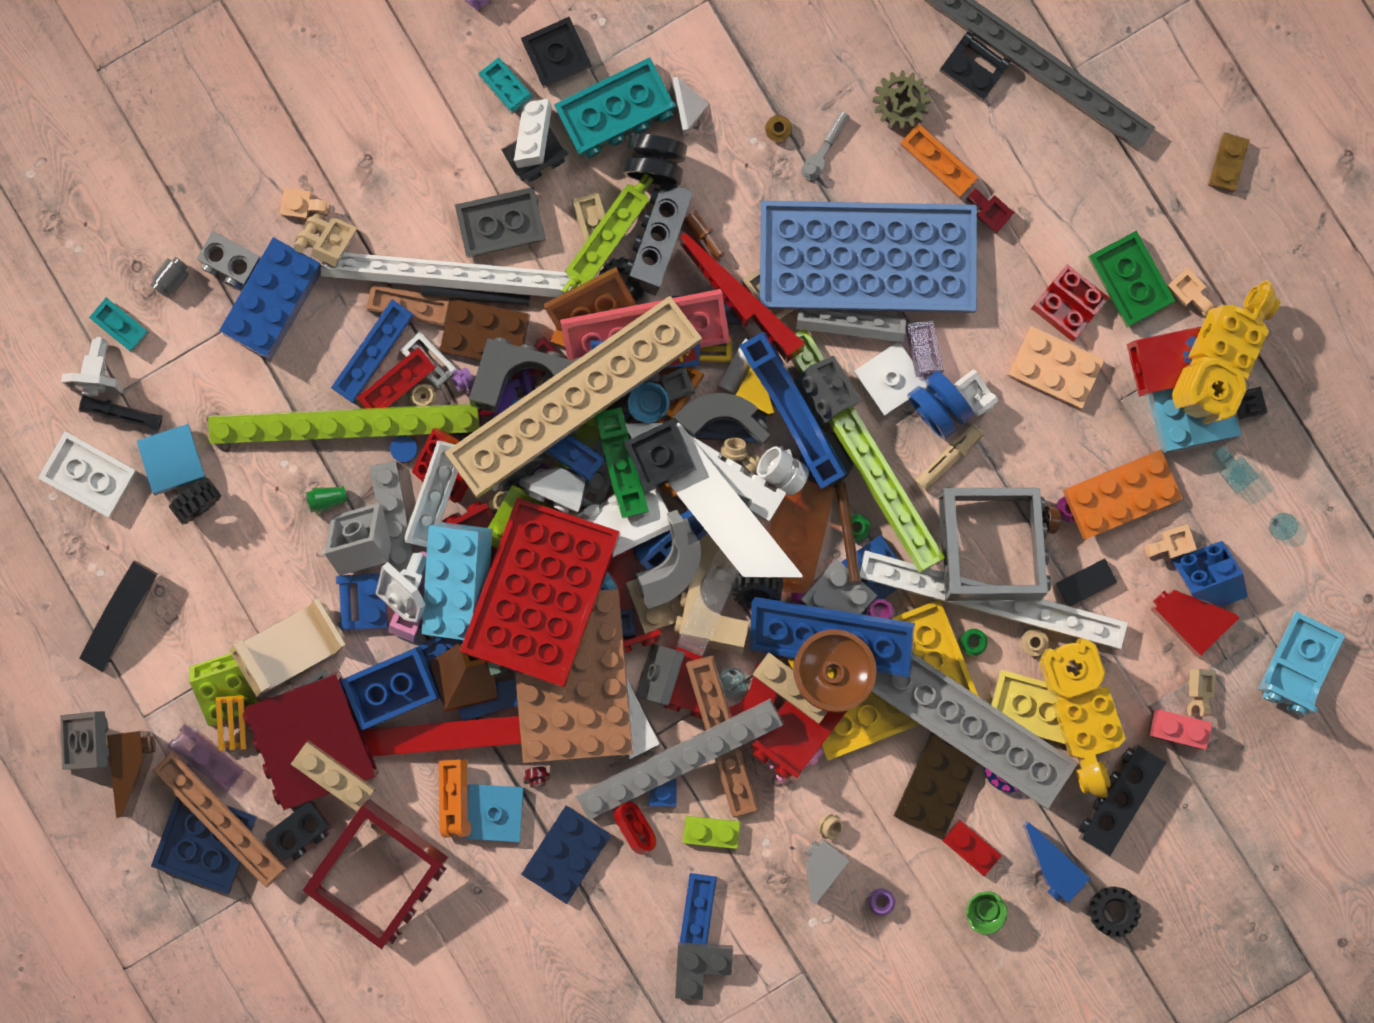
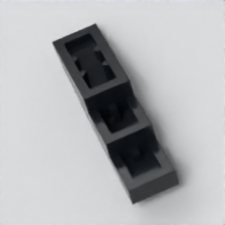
[79,560,158,672]

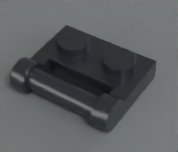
[939,31,1011,102]

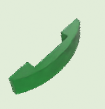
[595,407,649,519]

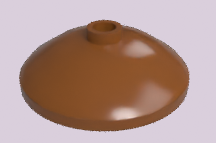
[793,629,877,712]

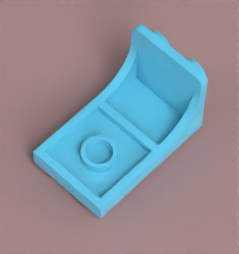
[1257,611,1346,716]

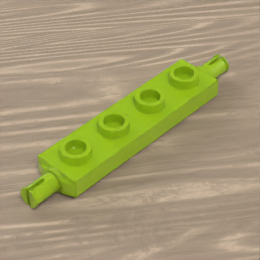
[561,174,654,294]

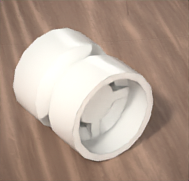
[757,446,809,496]

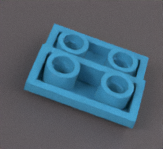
[137,424,206,496]

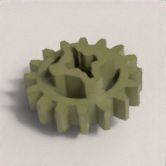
[873,70,932,130]

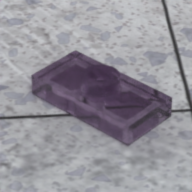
[906,320,944,377]

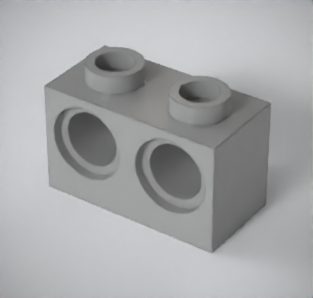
[197,231,261,289]

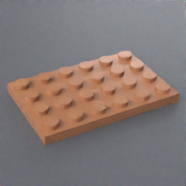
[515,589,633,763]

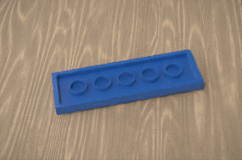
[749,597,915,677]

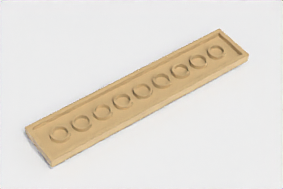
[445,296,702,498]

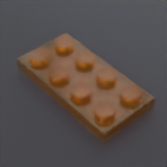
[769,482,836,593]

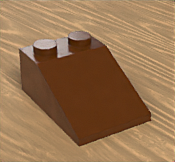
[107,731,156,818]

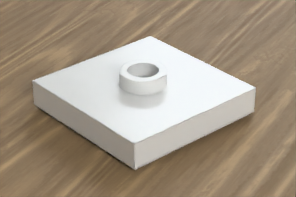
[854,342,927,416]

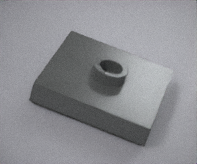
[636,644,685,705]

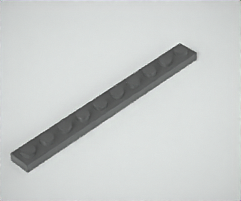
[924,0,1155,151]

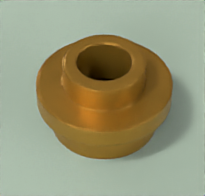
[765,115,792,142]

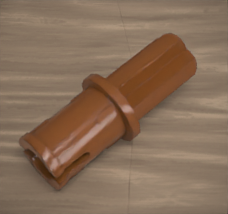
[683,210,725,261]

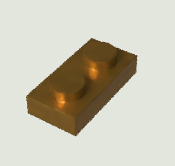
[1208,132,1250,193]

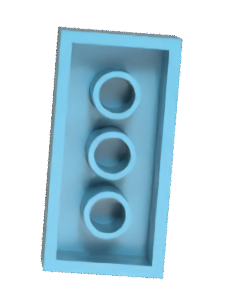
[422,522,493,640]

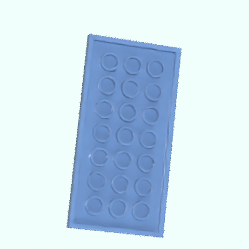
[759,201,977,313]

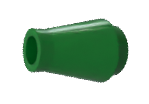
[306,486,347,514]

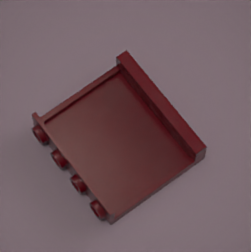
[243,671,379,811]

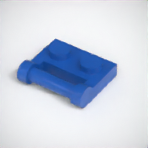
[336,573,388,630]

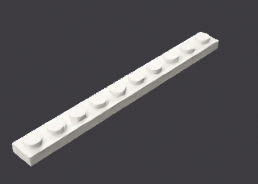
[321,252,580,297]
[859,551,1127,650]

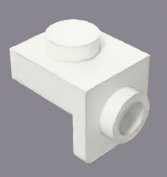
[953,370,999,416]

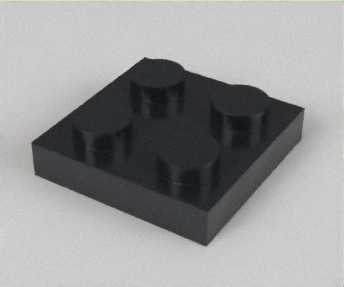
[521,16,592,88]
[624,419,696,493]

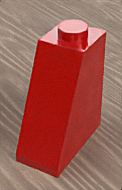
[1151,590,1239,657]

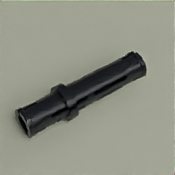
[79,395,163,432]

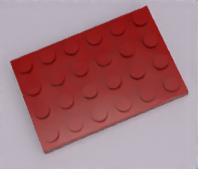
[460,497,621,688]

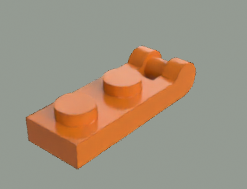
[439,759,471,838]

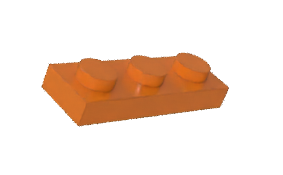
[900,123,978,199]

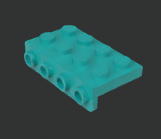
[554,57,677,159]

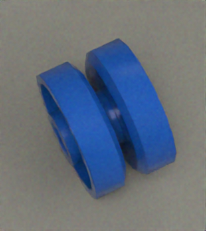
[907,370,974,441]

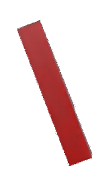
[680,233,805,363]
[363,716,521,756]

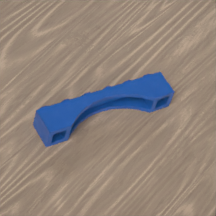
[739,331,847,489]

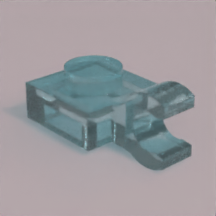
[1213,446,1259,494]

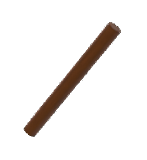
[835,483,861,586]

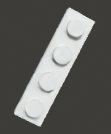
[404,440,458,547]

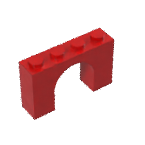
[664,642,777,720]

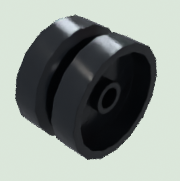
[623,134,687,185]

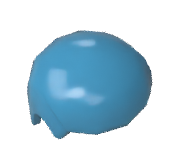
[627,382,670,424]

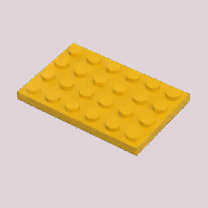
[788,600,979,761]

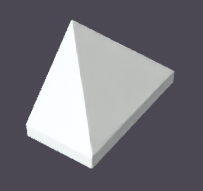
[672,77,709,135]

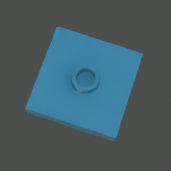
[465,784,524,842]

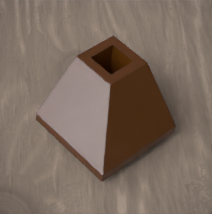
[429,643,497,712]

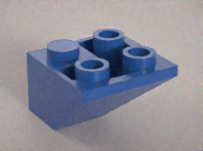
[1172,541,1248,607]

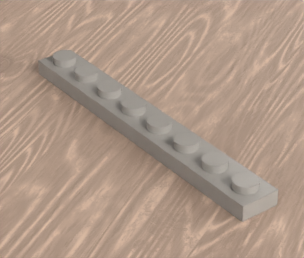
[576,698,783,820]

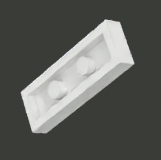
[514,99,552,168]

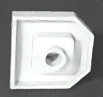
[61,337,124,397]
[375,552,427,623]

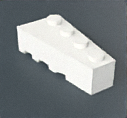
[690,435,786,521]

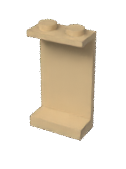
[229,598,346,697]

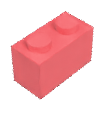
[1148,709,1212,750]

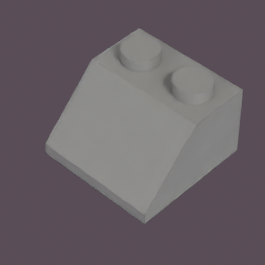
[324,502,391,576]
[804,838,850,905]

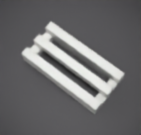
[400,332,457,389]

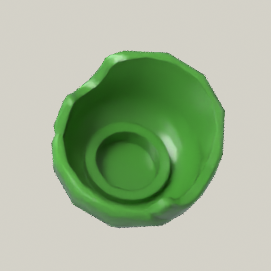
[966,891,1008,935]

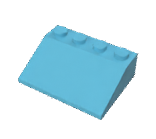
[1147,388,1241,454]

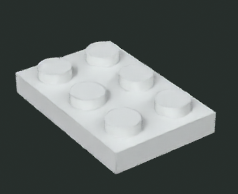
[38,431,137,518]

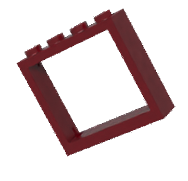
[302,799,449,950]

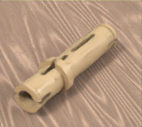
[914,423,985,492]

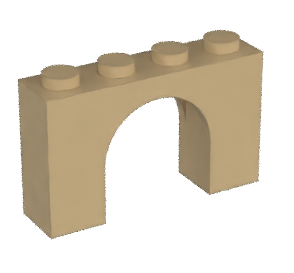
[674,533,749,655]

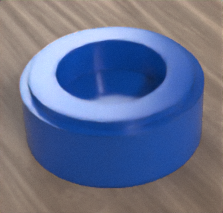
[390,435,418,463]

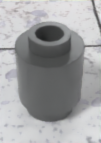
[150,257,189,298]

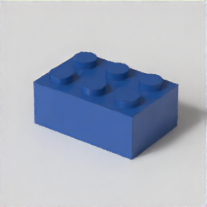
[341,647,440,730]

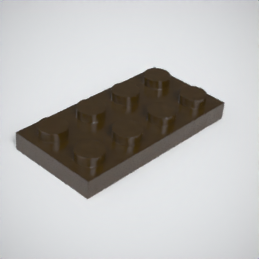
[893,732,978,839]

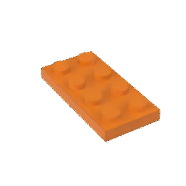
[1062,450,1183,540]

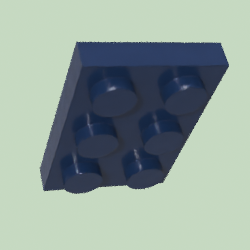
[521,805,612,904]

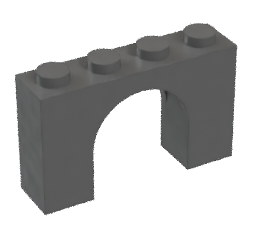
[469,337,579,434]

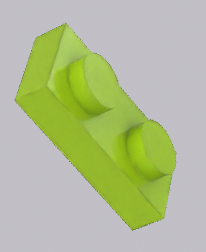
[683,816,740,849]

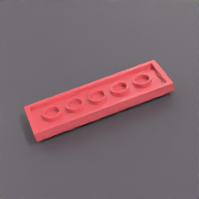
[560,289,730,361]

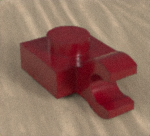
[966,188,1015,234]

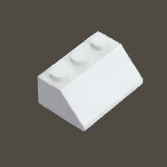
[578,482,670,557]

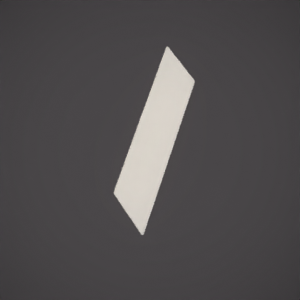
[626,423,803,577]

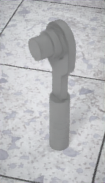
[801,111,850,181]

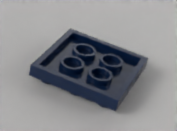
[151,796,258,894]

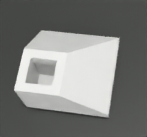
[519,466,586,513]

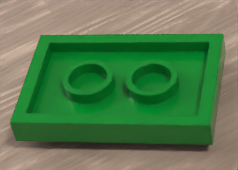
[1088,230,1175,328]

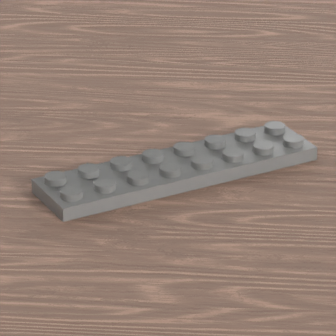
[871,653,1078,809]

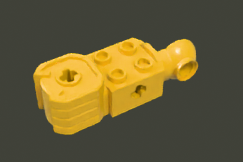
[1172,280,1281,424]
[1039,638,1126,798]

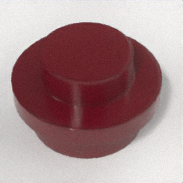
[523,766,551,788]

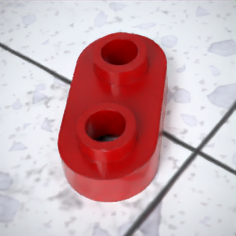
[614,801,656,855]

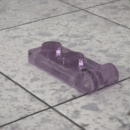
[168,723,245,792]

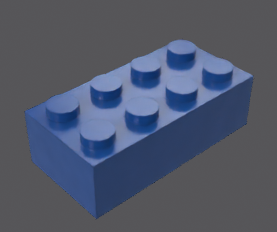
[219,237,321,361]

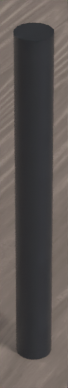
[421,285,530,307]

